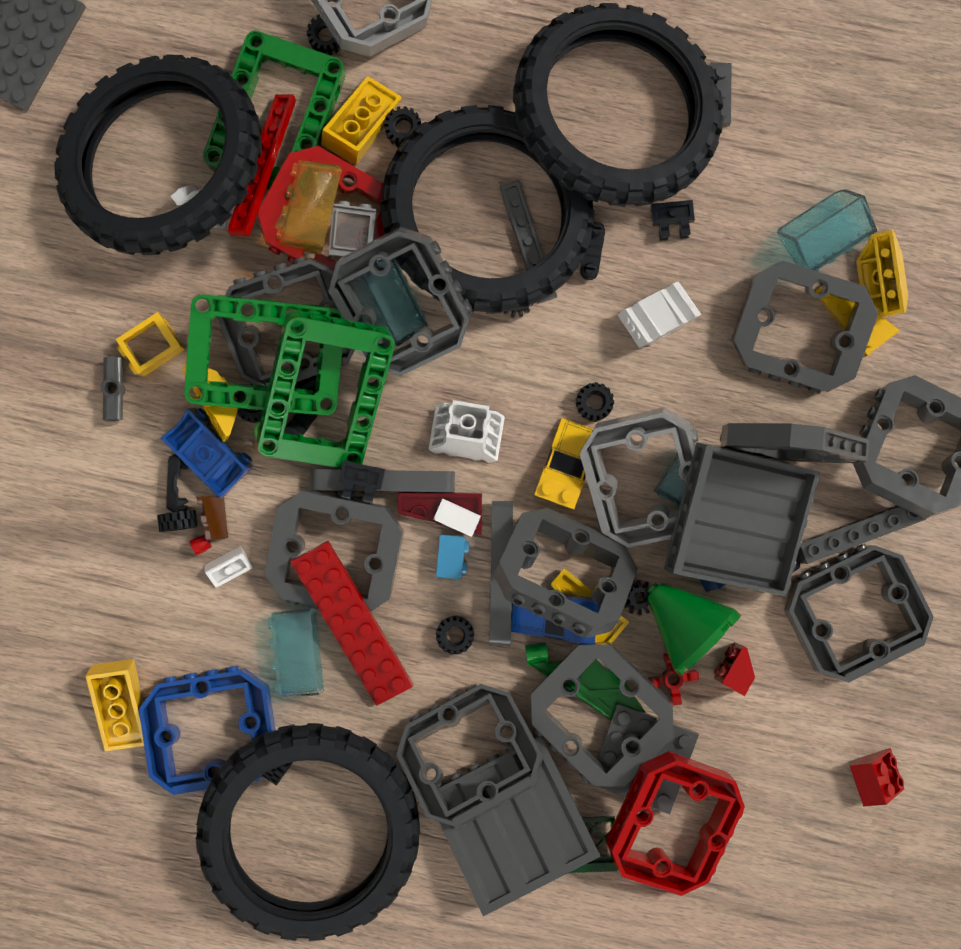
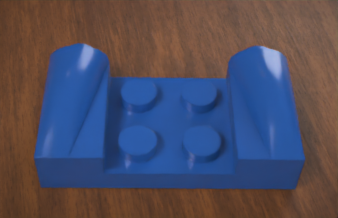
[161,408,253,498]

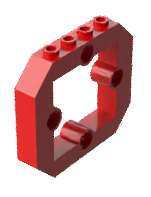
[257,146,384,283]
[606,751,745,896]

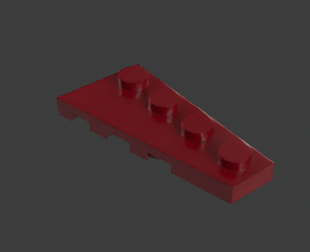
[398,492,482,535]

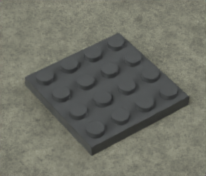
[590,703,699,814]

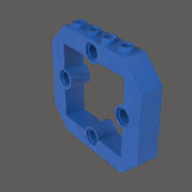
[139,665,276,795]

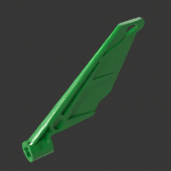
[525,642,646,720]

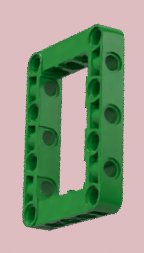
[203,30,346,199]
[184,293,344,415]
[257,310,395,468]

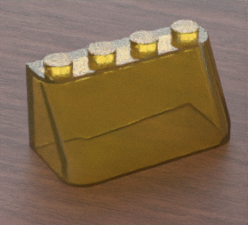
[276,160,342,256]

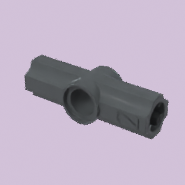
[100,356,125,421]

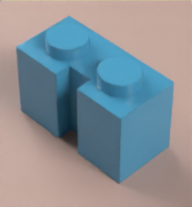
[436,535,469,579]

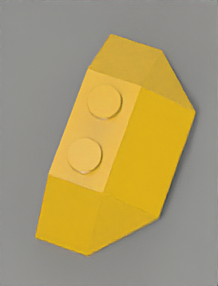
[856,229,908,317]
[182,363,238,443]

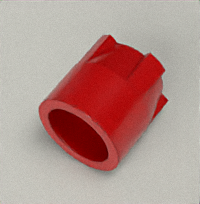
[189,534,212,556]

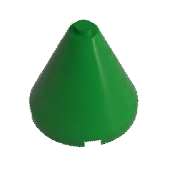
[647,583,741,676]

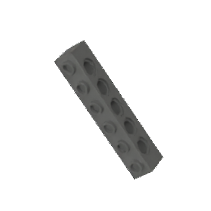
[798,505,927,564]

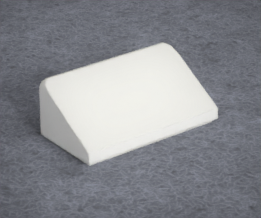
[434,499,481,537]
[204,546,253,588]

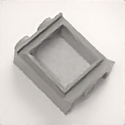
[328,201,376,258]

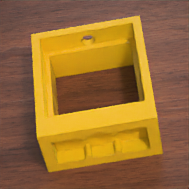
[116,312,186,377]

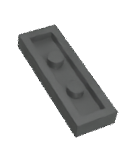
[710,63,732,126]

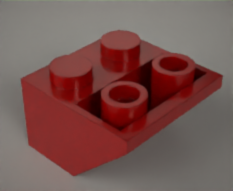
[714,642,755,697]
[849,748,905,807]

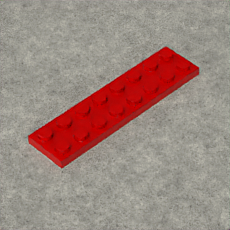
[290,540,414,706]

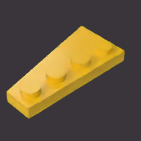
[814,286,900,357]
[551,567,629,643]

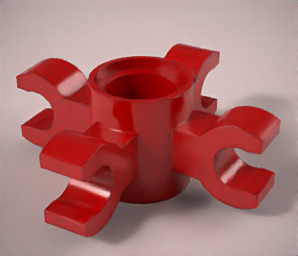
[648,653,700,706]

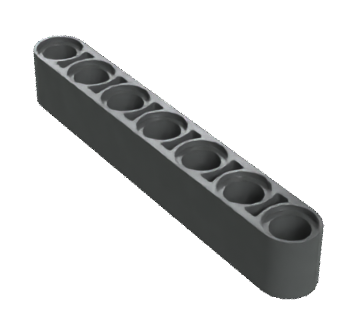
[310,469,455,492]
[489,501,513,647]

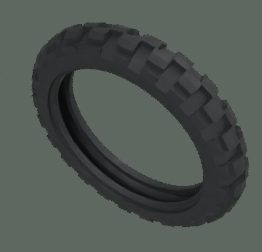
[513,3,724,207]
[54,54,262,256]
[380,105,595,314]
[196,723,420,941]

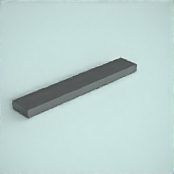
[499,180,557,304]

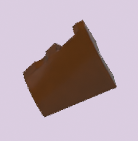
[196,496,228,540]

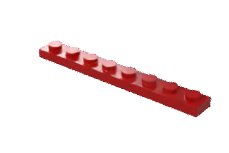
[227,94,296,237]

